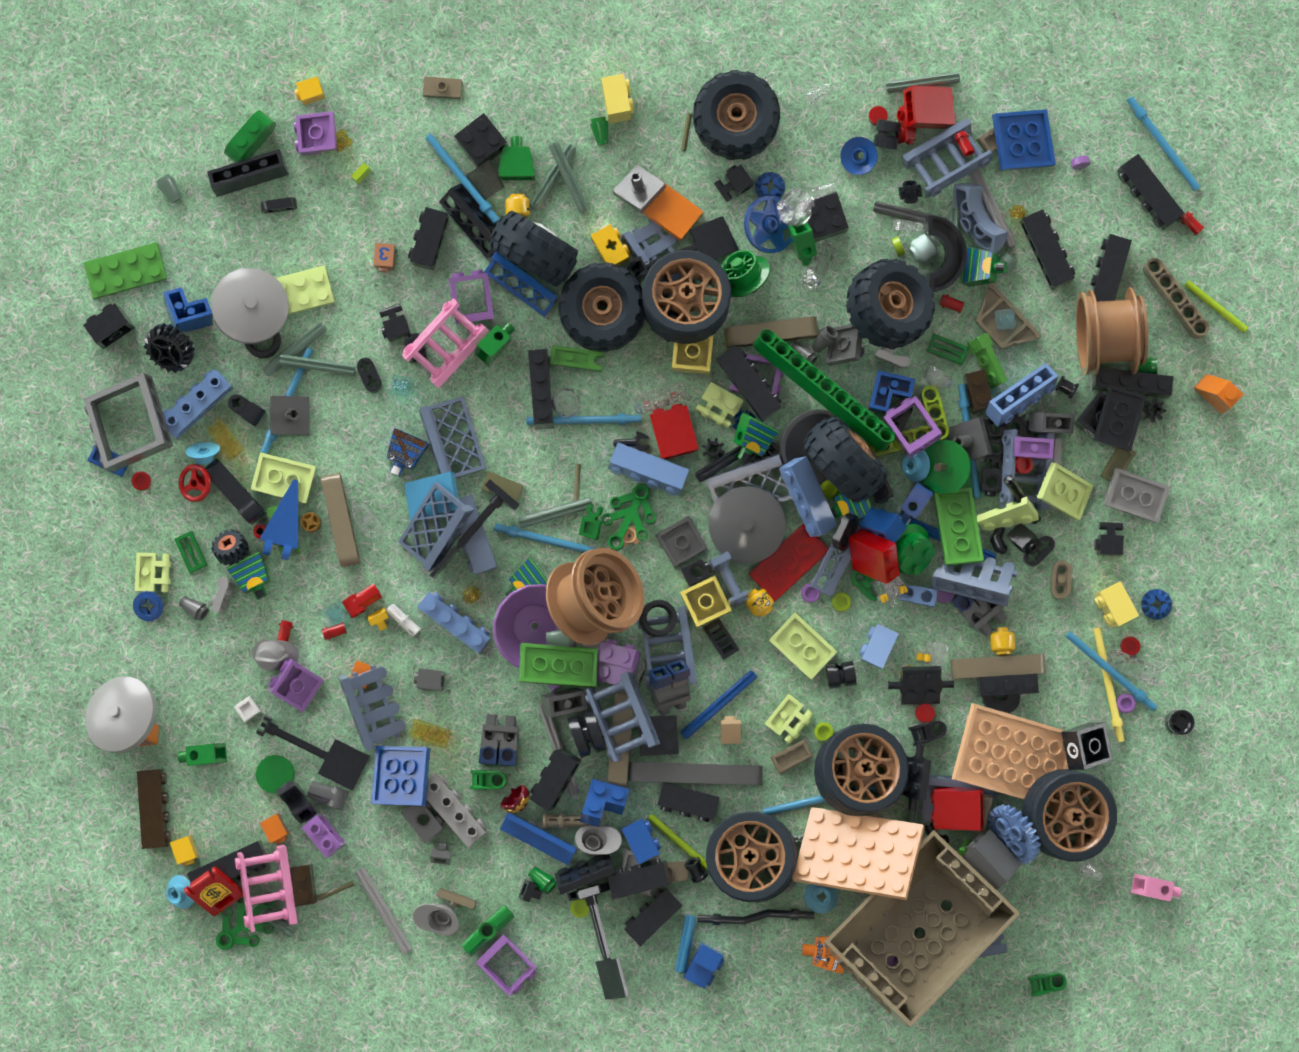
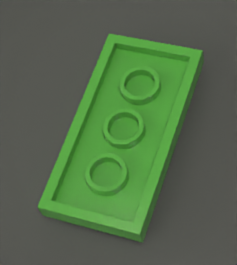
[83,242,168,300]
[933,487,984,566]
[519,643,598,688]

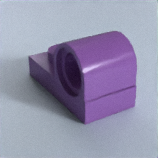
[1013,437,1054,460]

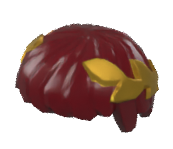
[500,785,530,813]

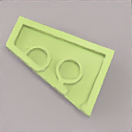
[977,497,1039,531]

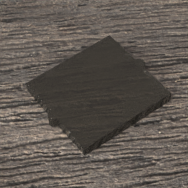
[466,160,505,200]

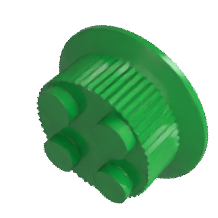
[895,524,935,575]

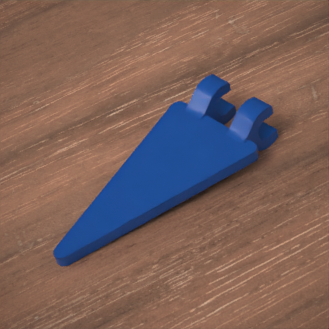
[260,479,298,561]

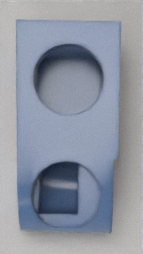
[899,584,938,607]

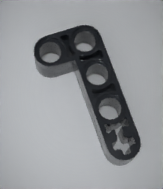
[205,458,266,525]

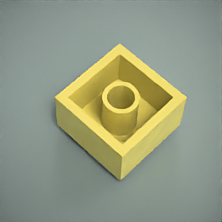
[601,74,634,124]
[672,335,713,375]
[680,576,732,628]
[1094,581,1139,628]

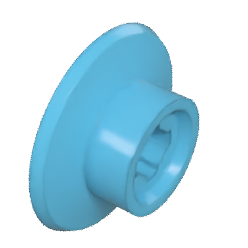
[186,442,220,464]
[902,450,930,482]
[166,875,194,909]
[804,884,838,913]

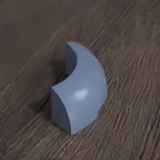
[953,183,1008,253]

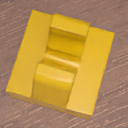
[367,607,389,631]

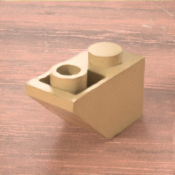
[720,716,741,744]

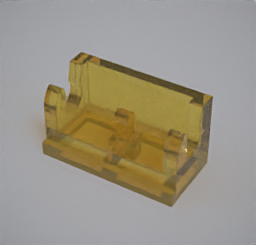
[207,417,246,461]
[409,718,452,749]

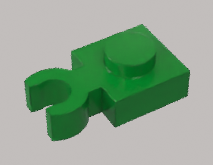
[578,504,603,540]

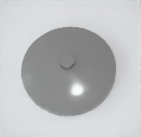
[211,268,289,344]
[85,676,157,753]

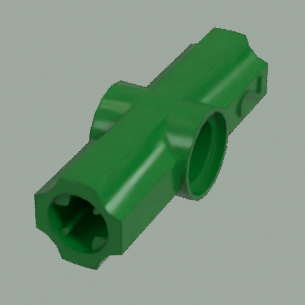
[460,904,515,957]

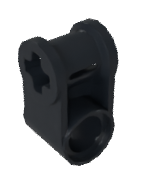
[228,394,266,427]
[908,721,947,747]

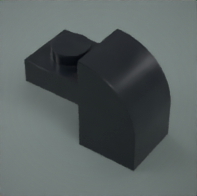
[276,780,317,824]

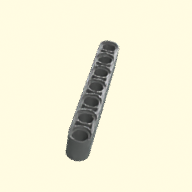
[629,762,763,785]

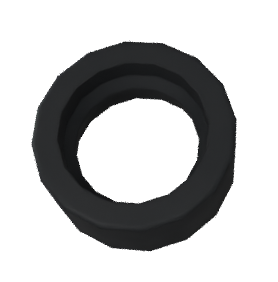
[244,333,281,359]
[639,600,677,637]

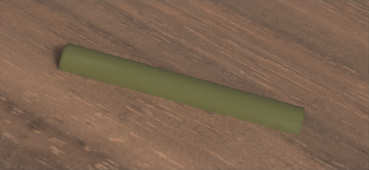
[681,113,692,151]
[573,464,581,501]
[317,880,354,901]

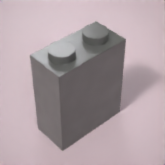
[962,829,1022,890]

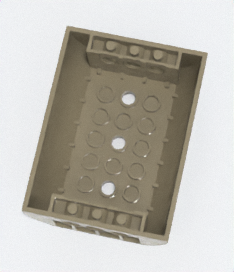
[824,830,1020,1028]

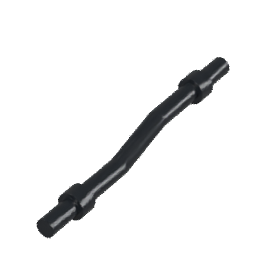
[697,908,815,925]

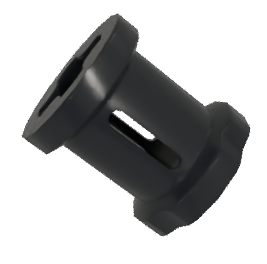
[1055,375,1079,399]
[684,857,708,883]

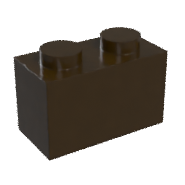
[963,369,992,414]
[290,864,317,907]

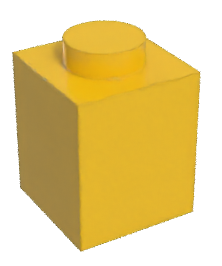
[294,76,325,105]
[170,835,199,867]

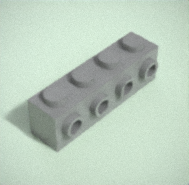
[426,773,487,848]

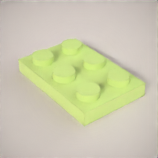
[276,265,335,315]
[251,452,317,504]
[1037,462,1094,520]
[769,613,837,680]

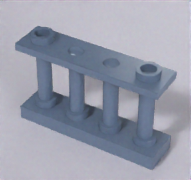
[902,118,992,198]
[999,429,1054,510]
[709,551,749,608]
[637,606,697,687]
[585,672,660,762]

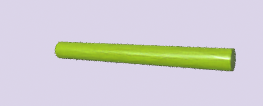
[1184,280,1249,333]
[647,813,707,870]

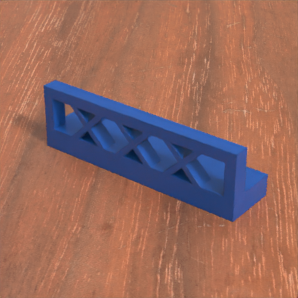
[484,252,558,317]
[500,812,577,865]

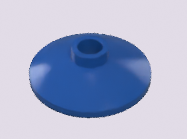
[840,137,878,175]

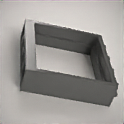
[84,373,173,472]

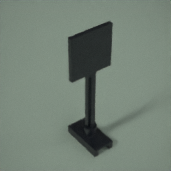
[626,216,739,284]
[430,479,520,580]
[256,714,370,791]
[567,882,629,1000]

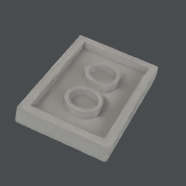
[1103,468,1170,523]

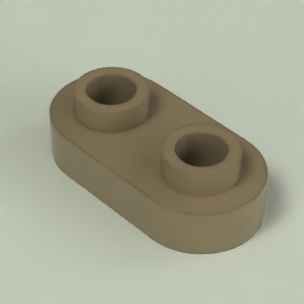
[1050,560,1072,599]

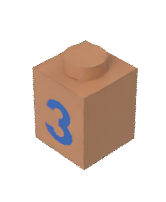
[374,243,396,273]

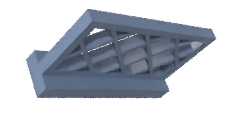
[419,396,486,478]
[706,453,792,503]
[398,482,474,572]

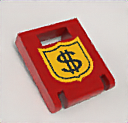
[184,866,243,917]

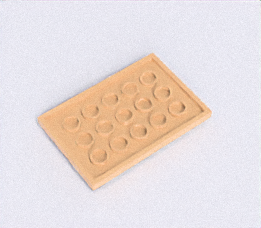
[952,703,1069,807]
[792,807,925,900]

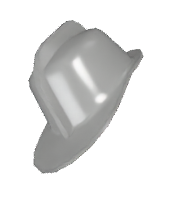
[252,640,299,670]
[575,825,622,856]
[413,904,459,936]

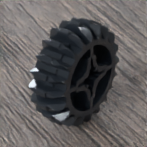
[144,323,195,373]

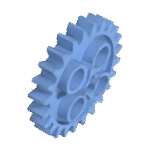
[987,804,1041,864]

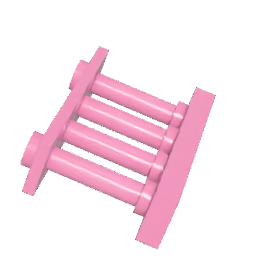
[402,298,490,388]
[235,844,298,932]

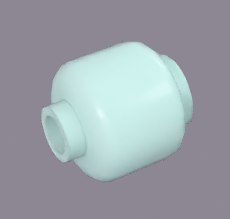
[909,234,939,262]

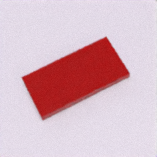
[748,523,829,602]

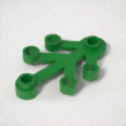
[602,484,656,551]
[216,892,277,950]

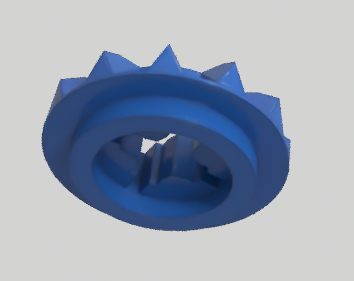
[755,172,785,201]
[1141,589,1172,620]
[133,591,164,621]

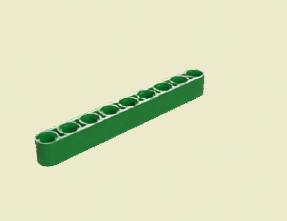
[753,329,895,451]

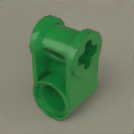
[470,770,508,790]
[1027,971,1067,997]

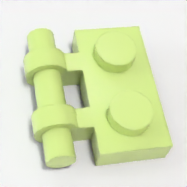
[695,382,744,428]
[135,553,172,592]
[764,693,814,744]

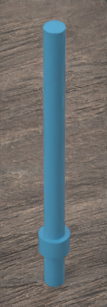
[1127,96,1201,191]
[426,134,500,224]
[260,347,313,454]
[958,384,981,498]
[526,413,641,425]
[494,523,597,553]
[1065,631,1157,711]
[763,783,877,815]

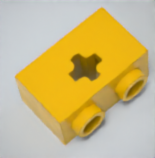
[591,224,631,266]

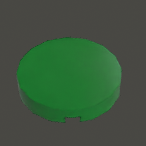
[255,755,295,794]

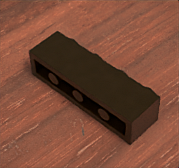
[137,769,171,849]

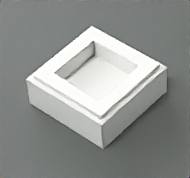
[234,696,261,723]

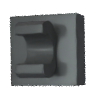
[430,842,451,865]

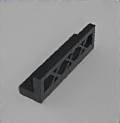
[439,183,497,259]

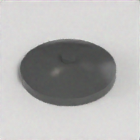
[780,409,835,486]
[709,487,786,563]

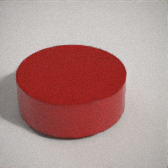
[868,106,888,126]
[1015,457,1033,474]
[131,471,152,491]
[1120,637,1140,656]
[915,703,935,723]

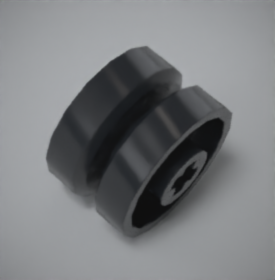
[567,710,607,758]

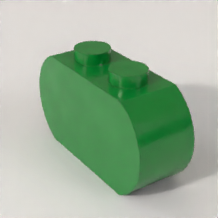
[224,110,276,163]

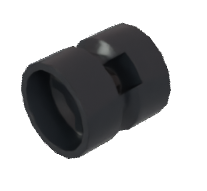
[873,119,902,150]
[826,661,857,689]
[1165,710,1195,735]

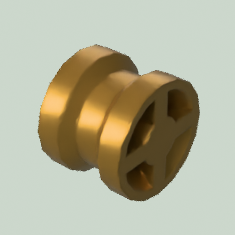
[301,512,321,533]

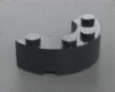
[925,215,967,292]

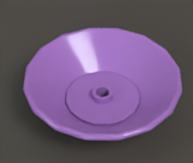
[493,584,576,668]

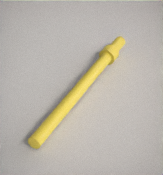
[1093,627,1125,742]

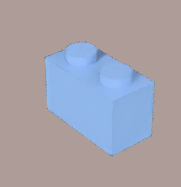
[859,624,899,669]

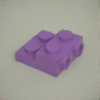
[294,111,337,156]
[597,639,641,685]
[268,658,324,712]

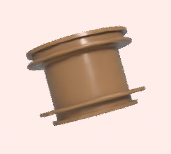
[1076,287,1148,376]
[546,548,644,645]

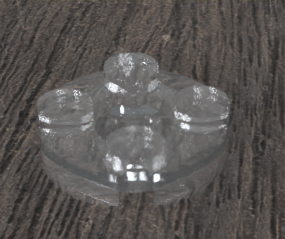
[777,187,814,227]

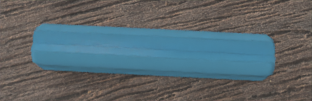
[675,915,696,973]

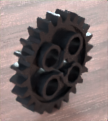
[983,413,1036,469]

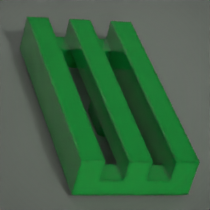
[926,334,969,366]
[174,531,208,574]

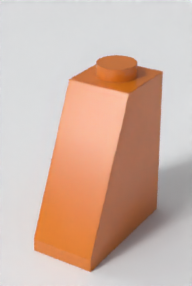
[1194,374,1244,414]

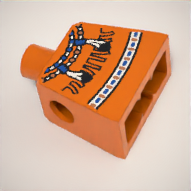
[801,936,844,974]

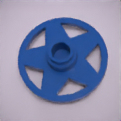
[744,196,795,253]

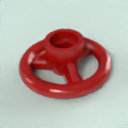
[178,464,211,502]

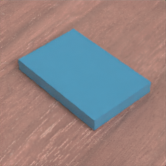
[404,472,459,521]

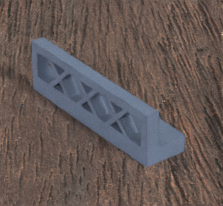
[810,525,861,597]

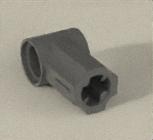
[307,781,349,810]

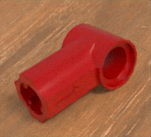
[341,583,383,619]

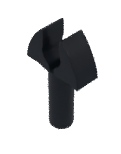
[613,431,650,451]

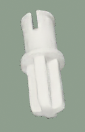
[386,604,421,637]

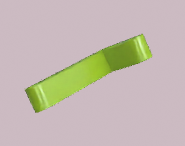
[864,386,949,457]

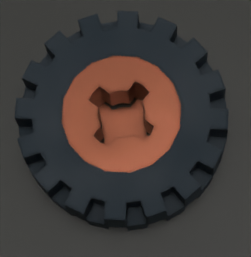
[211,529,249,566]

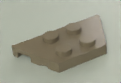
[975,283,1042,350]

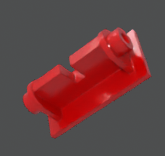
[896,105,916,145]

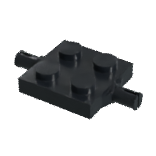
[888,666,954,705]
[901,744,931,811]

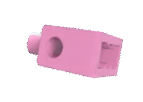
[1131,873,1181,901]

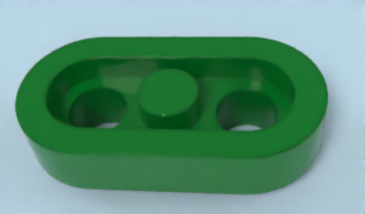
[851,570,884,601]

